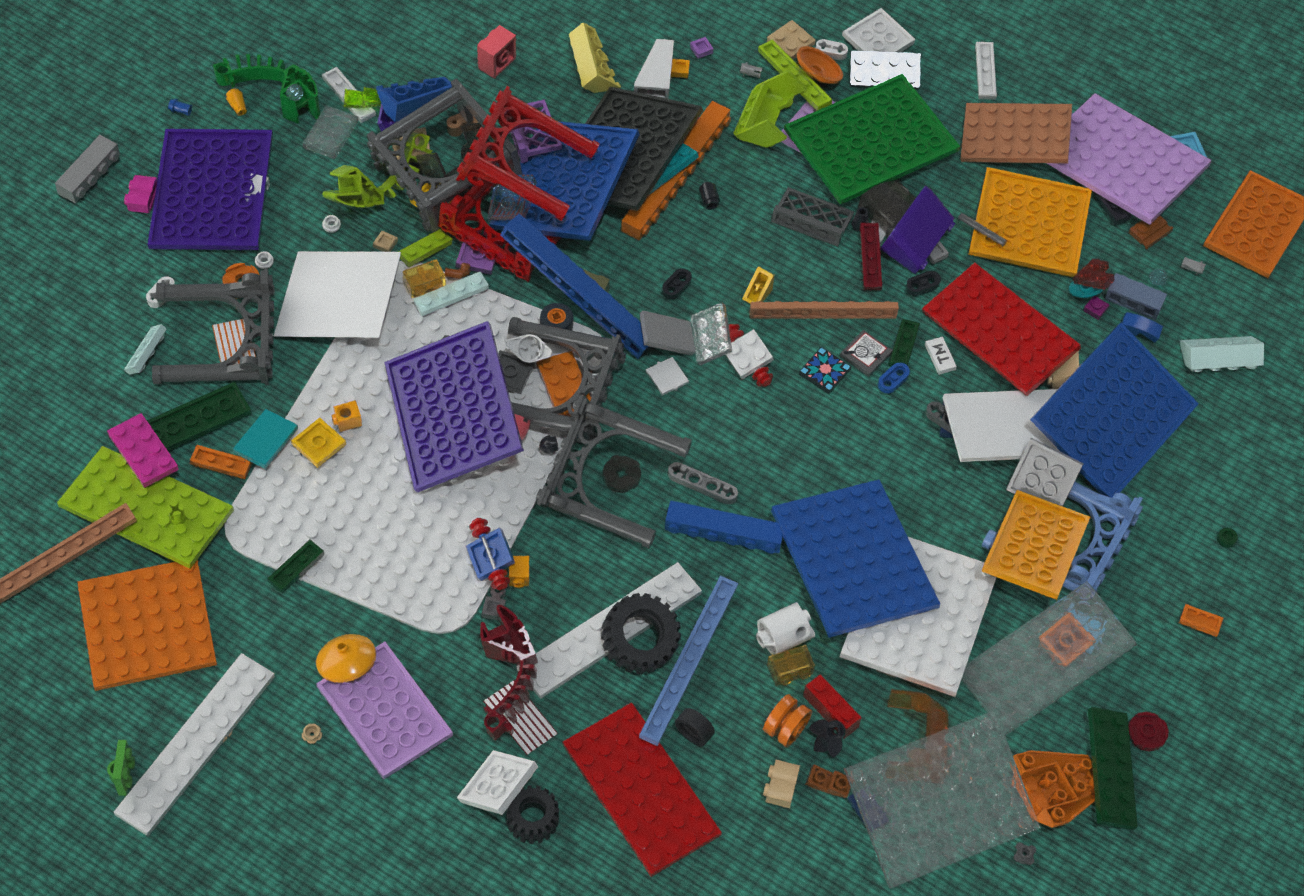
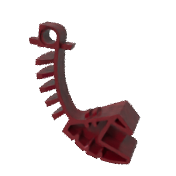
[480,605,538,741]

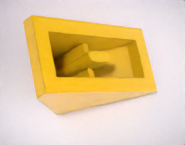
[742,266,775,303]

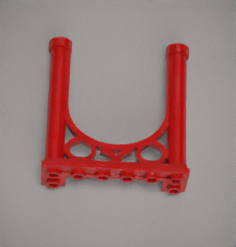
[456,86,600,221]
[439,180,562,282]

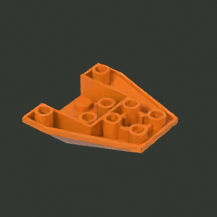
[1013,750,1095,828]

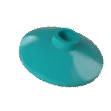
[1069,276,1106,298]

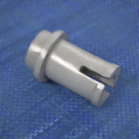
[740,62,762,79]
[1181,257,1206,275]

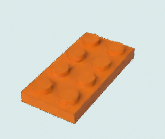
[536,351,591,416]

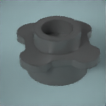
[1014,842,1036,865]

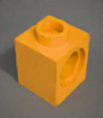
[331,400,362,432]
[509,556,529,588]

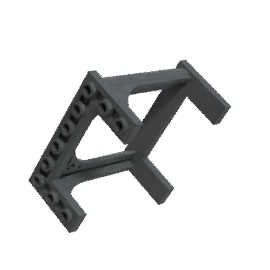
[367,78,524,233]

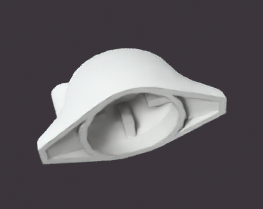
[506,334,553,363]

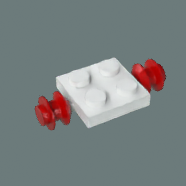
[722,324,774,387]

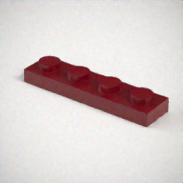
[860,223,882,291]

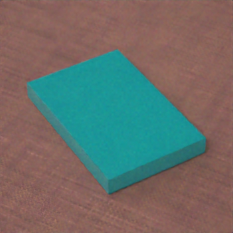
[233,409,298,469]

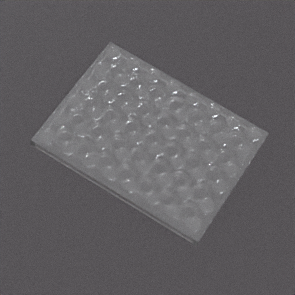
[844,710,1040,888]

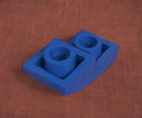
[1122,312,1163,343]

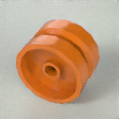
[763,694,813,748]

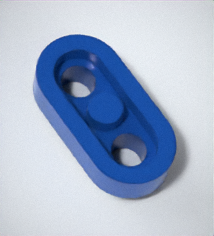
[878,363,910,394]

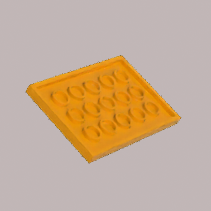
[982,490,1090,600]

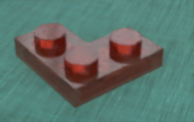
[1073,259,1115,290]

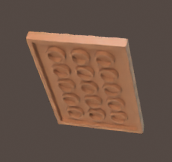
[961,103,1072,163]

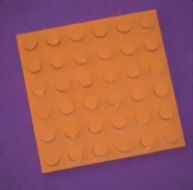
[77,559,217,691]

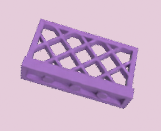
[510,100,562,163]

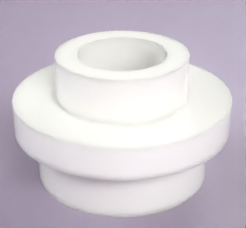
[322,215,341,233]
[255,251,274,269]

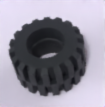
[506,785,559,844]

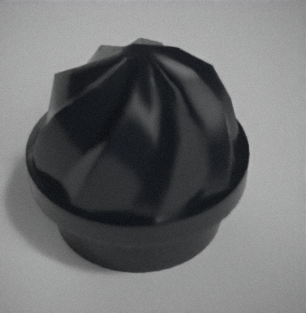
[539,435,558,454]

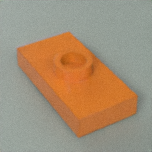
[1179,604,1223,637]

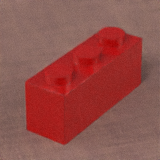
[803,674,862,739]

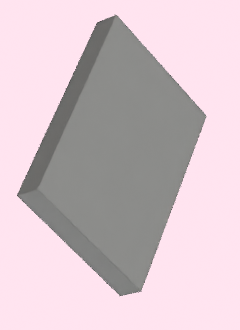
[640,311,695,355]

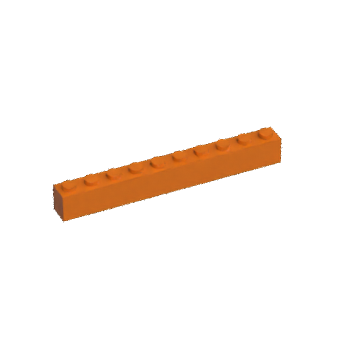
[621,101,731,241]

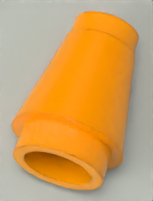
[226,88,247,116]

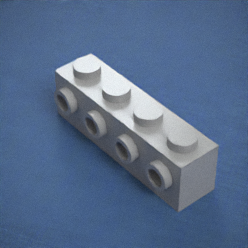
[55,135,120,203]

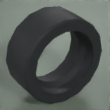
[675,708,715,746]

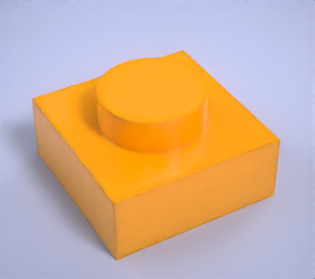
[671,59,690,78]

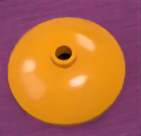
[316,634,376,683]

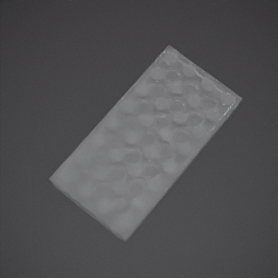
[961,581,1137,736]

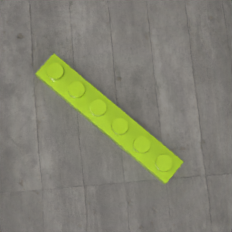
[758,39,832,111]

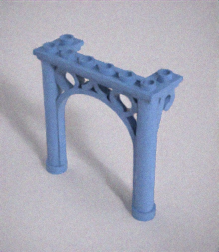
[982,482,1143,604]

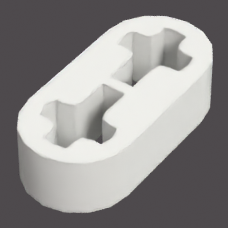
[815,39,848,60]
[146,277,175,308]

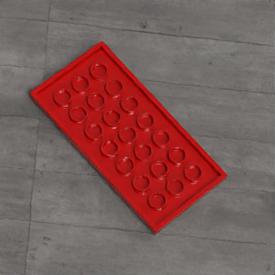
[922,263,1081,396]
[562,703,722,877]

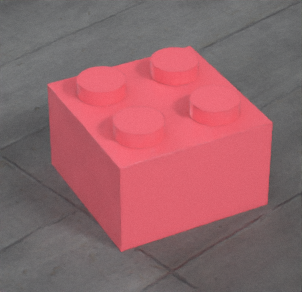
[477,25,516,79]

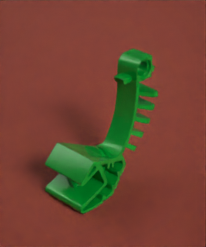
[213,54,321,124]

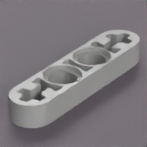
[668,462,738,505]

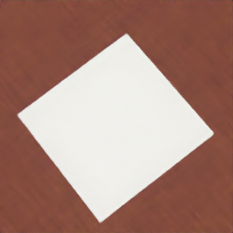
[274,251,401,338]

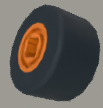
[540,303,573,331]

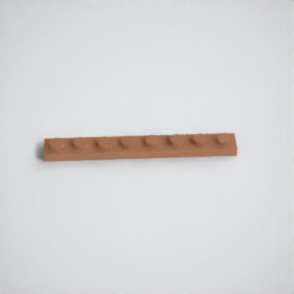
[749,301,899,319]
[0,503,137,604]

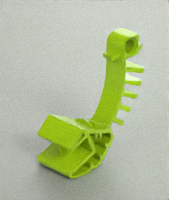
[322,133,432,207]

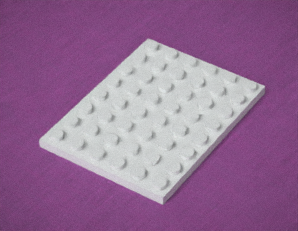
[840,537,996,697]

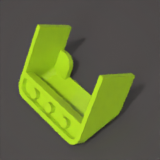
[734,70,808,148]

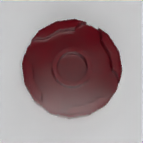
[1128,712,1169,752]

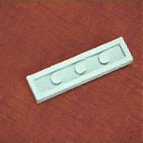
[414,272,489,316]

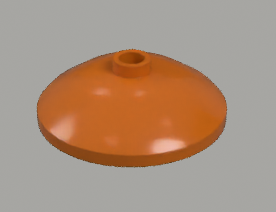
[797,46,843,84]

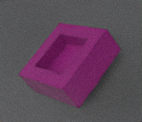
[1083,296,1109,320]

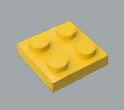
[291,418,346,468]

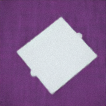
[646,357,689,395]

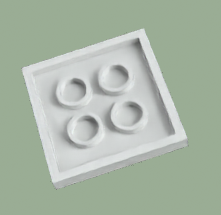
[842,8,915,53]
[457,750,538,815]

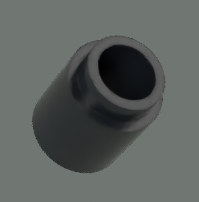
[699,182,720,210]

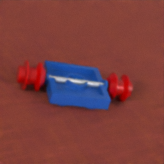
[466,518,515,590]

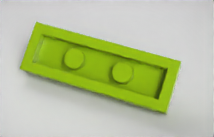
[398,229,452,267]

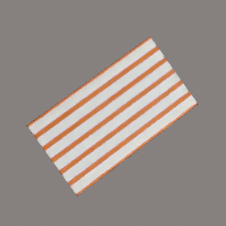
[212,319,256,365]

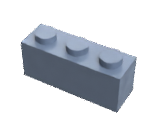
[1105,273,1167,320]

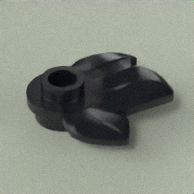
[809,719,846,757]

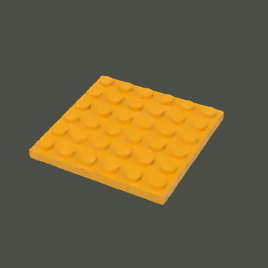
[968,167,1092,278]

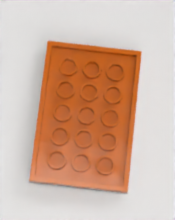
[1203,170,1304,278]

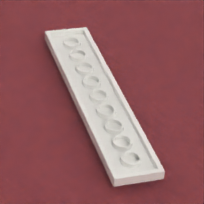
[517,562,702,699]
[114,653,275,836]

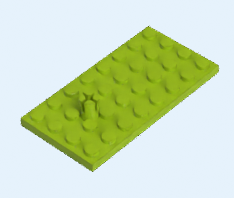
[57,446,234,569]

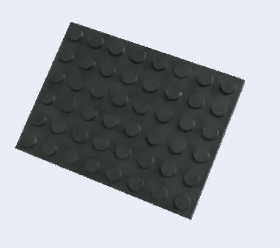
[585,87,703,211]

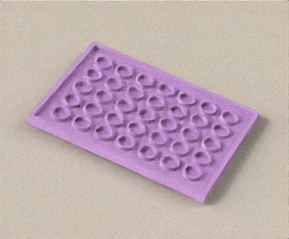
[1047,94,1211,225]

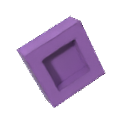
[690,37,713,59]

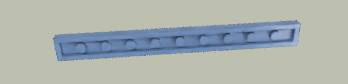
[639,576,738,746]

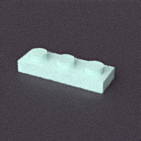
[124,324,167,375]

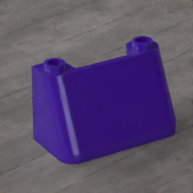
[880,185,956,274]

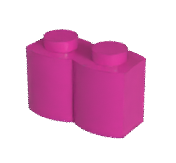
[124,175,157,213]

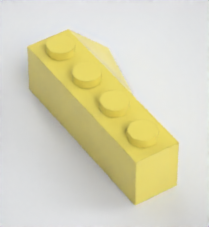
[569,22,621,93]

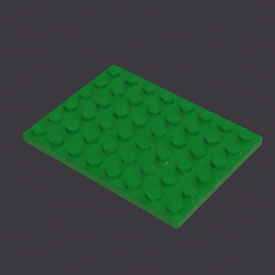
[784,74,961,204]

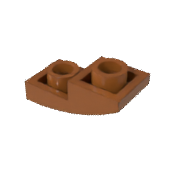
[805,764,854,798]

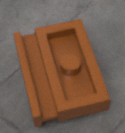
[1129,215,1173,249]

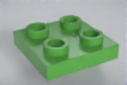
[107,740,135,796]

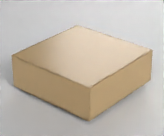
[373,231,398,252]

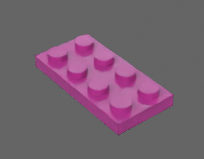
[107,413,179,488]

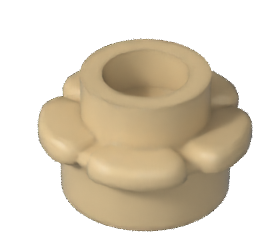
[302,724,322,744]

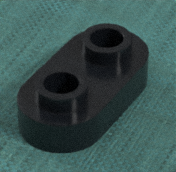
[662,268,692,299]
[906,271,941,296]

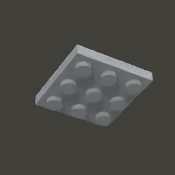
[1006,438,1084,506]

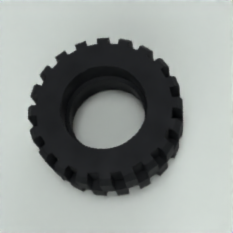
[601,593,681,674]

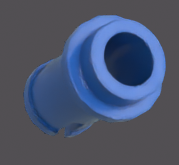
[168,99,192,116]

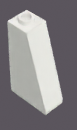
[634,39,674,99]

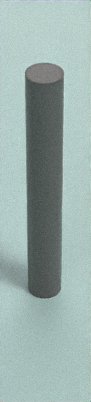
[958,213,1007,246]

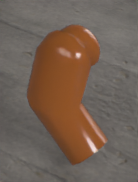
[444,263,471,279]

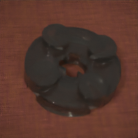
[603,455,641,493]

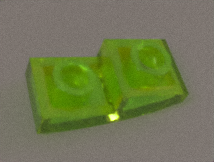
[343,87,381,108]

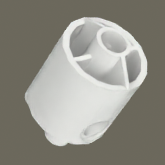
[756,602,815,656]

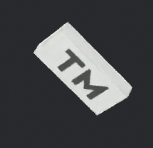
[925,337,957,375]

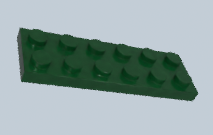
[147,381,252,451]
[1088,707,1138,830]

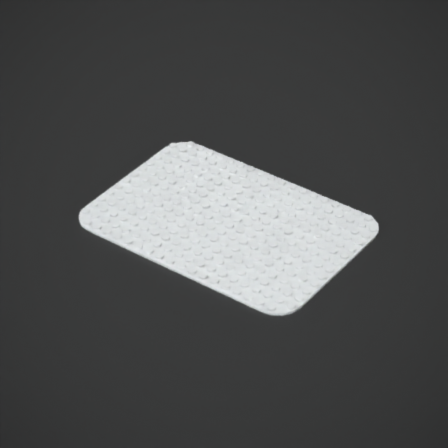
[224,261,602,634]

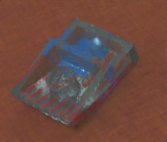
[487,175,537,220]

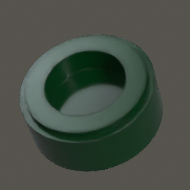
[1217,528,1238,548]

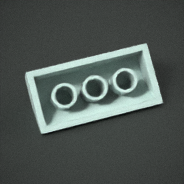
[1180,336,1264,372]

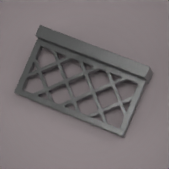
[771,187,854,247]

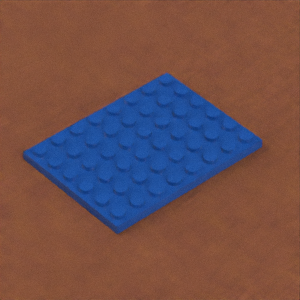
[489,121,639,241]
[1030,322,1199,498]
[771,480,940,637]

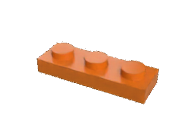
[190,445,252,479]

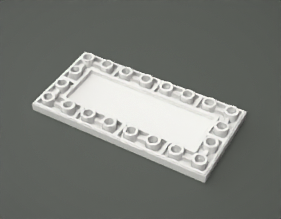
[942,389,1059,462]

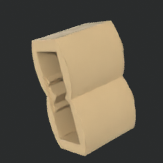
[763,760,800,808]

